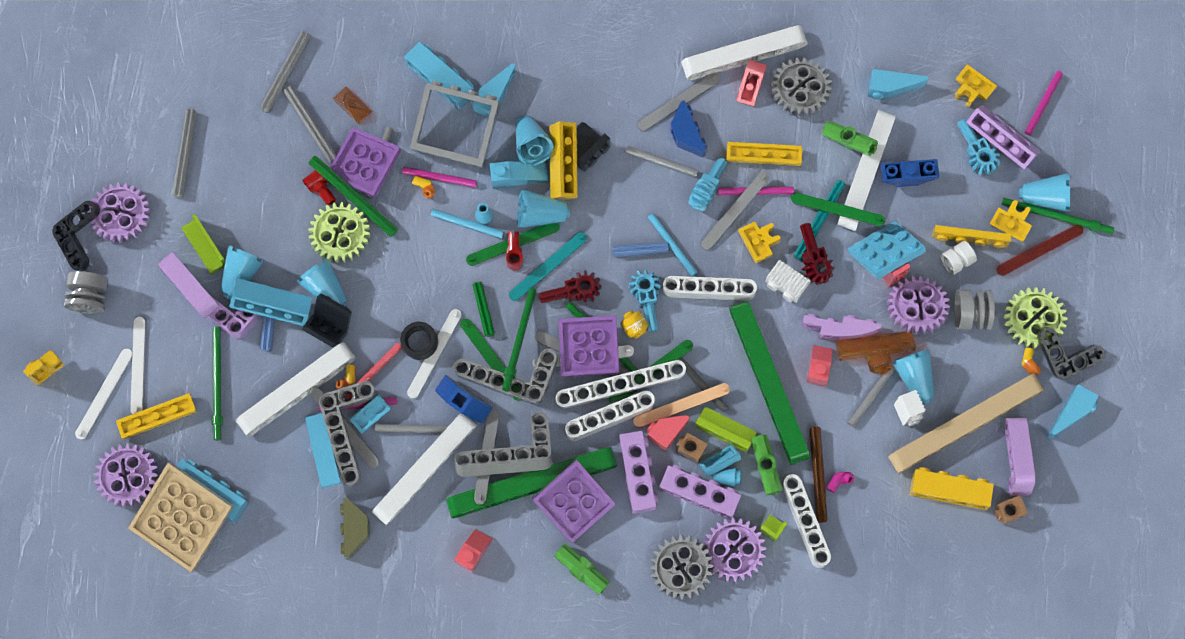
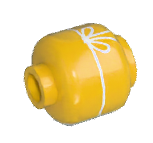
[620,310,649,339]

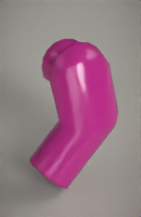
[826,471,855,493]

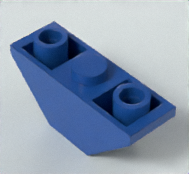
[670,100,707,157]
[881,159,940,187]
[435,375,493,424]

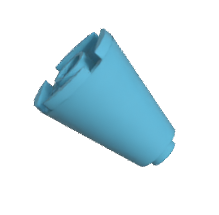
[515,115,554,165]
[1019,173,1070,211]
[517,190,570,228]
[220,245,265,299]
[297,258,348,306]
[892,349,935,405]

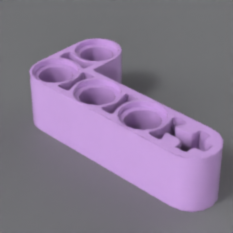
[157,252,219,319]
[187,295,259,339]
[1005,418,1035,496]

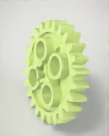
[308,202,371,263]
[1003,287,1068,349]

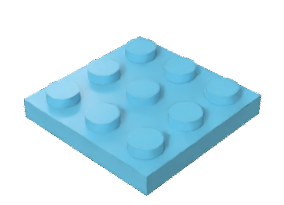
[847,221,926,280]

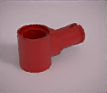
[302,170,336,206]
[506,231,524,271]

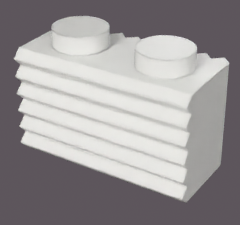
[765,260,811,303]
[894,390,926,426]

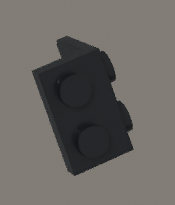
[576,122,610,172]
[303,293,352,348]

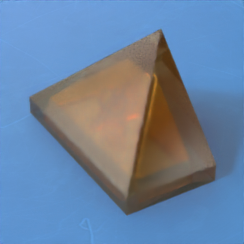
[333,87,372,124]

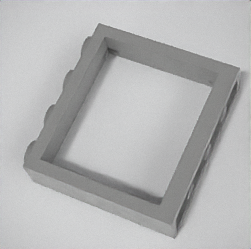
[409,81,501,168]

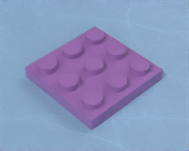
[330,127,402,198]
[558,315,620,377]
[532,460,616,543]

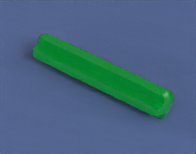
[472,282,495,337]

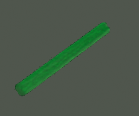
[308,156,398,237]

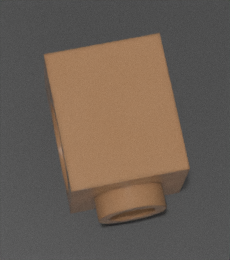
[676,433,708,464]
[994,495,1028,525]

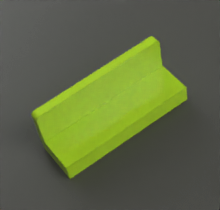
[181,214,225,275]
[695,407,757,453]

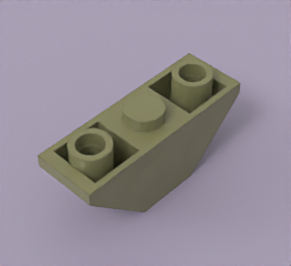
[340,498,370,560]

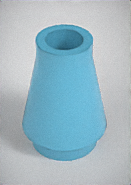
[475,203,493,224]
[713,468,742,488]

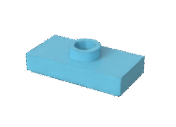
[349,394,392,434]
[698,445,741,477]

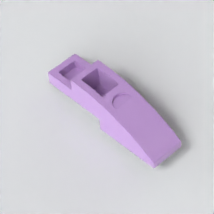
[801,314,882,341]

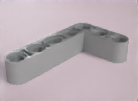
[453,349,558,405]
[319,381,376,487]
[455,412,552,477]

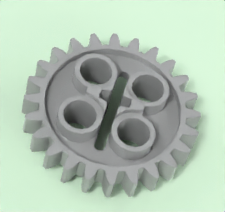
[771,57,832,117]
[650,535,715,600]

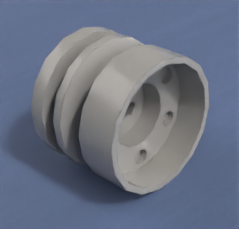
[63,271,108,314]
[954,290,995,330]

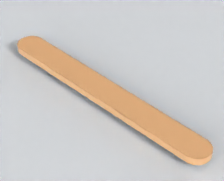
[633,383,730,427]

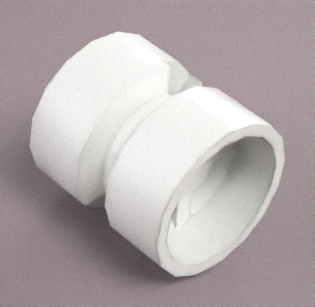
[940,241,977,275]

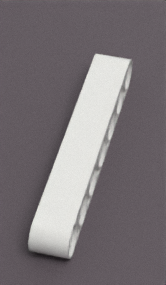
[681,25,808,80]
[837,109,896,231]
[236,342,356,437]
[556,360,686,409]
[372,413,477,525]

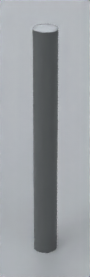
[679,357,729,413]

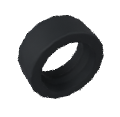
[400,321,438,360]

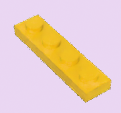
[726,142,802,166]
[932,225,1011,249]
[116,393,197,440]

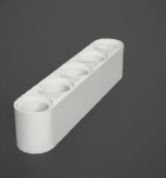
[662,276,757,301]
[565,391,655,441]
[782,474,831,568]

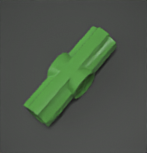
[822,121,878,156]
[751,435,783,496]
[554,543,610,595]

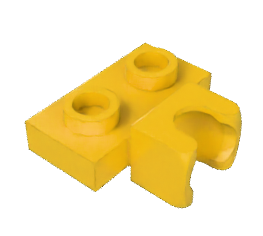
[955,64,997,107]
[989,200,1032,243]
[738,222,781,264]
[23,350,64,386]

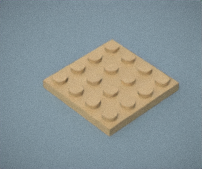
[128,462,234,572]

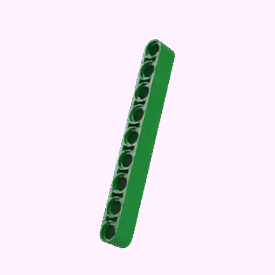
[729,301,810,465]
[446,447,618,519]

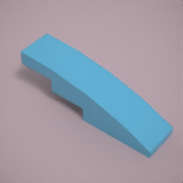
[305,413,341,489]

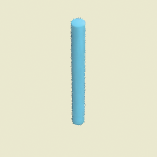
[431,209,504,239]
[648,213,698,277]

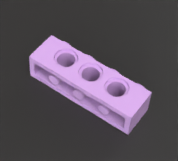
[966,105,1041,170]
[619,431,659,514]
[659,465,741,520]

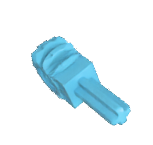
[957,119,1000,176]
[688,158,727,211]
[628,269,661,332]

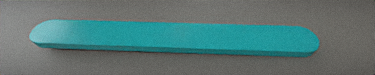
[509,232,587,301]

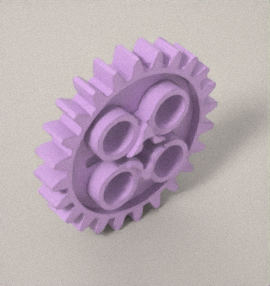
[89,182,151,243]
[887,276,950,335]
[94,443,159,508]
[703,518,767,583]

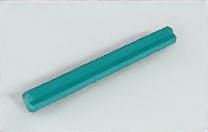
[793,179,846,261]

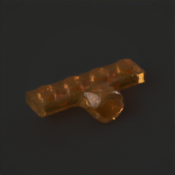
[836,331,916,375]

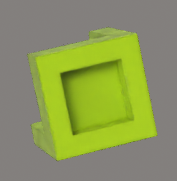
[759,515,787,542]

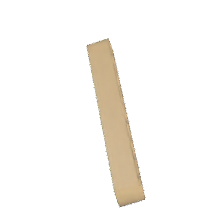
[888,373,1045,474]

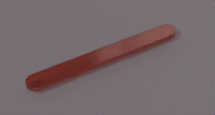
[996,225,1083,276]

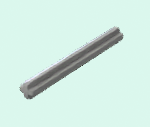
[260,31,310,113]
[284,86,337,164]
[173,109,197,198]

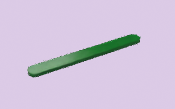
[791,193,885,226]
[466,223,560,266]
[460,319,521,401]
[609,340,693,404]

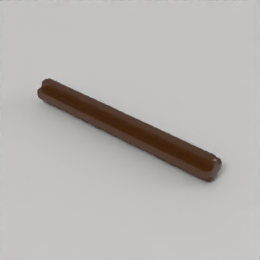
[810,427,828,523]

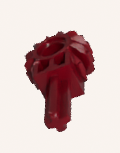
[800,223,835,285]
[539,270,602,303]

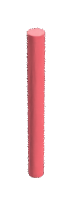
[343,342,402,402]

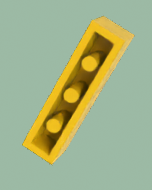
[549,121,578,201]
[909,467,994,510]

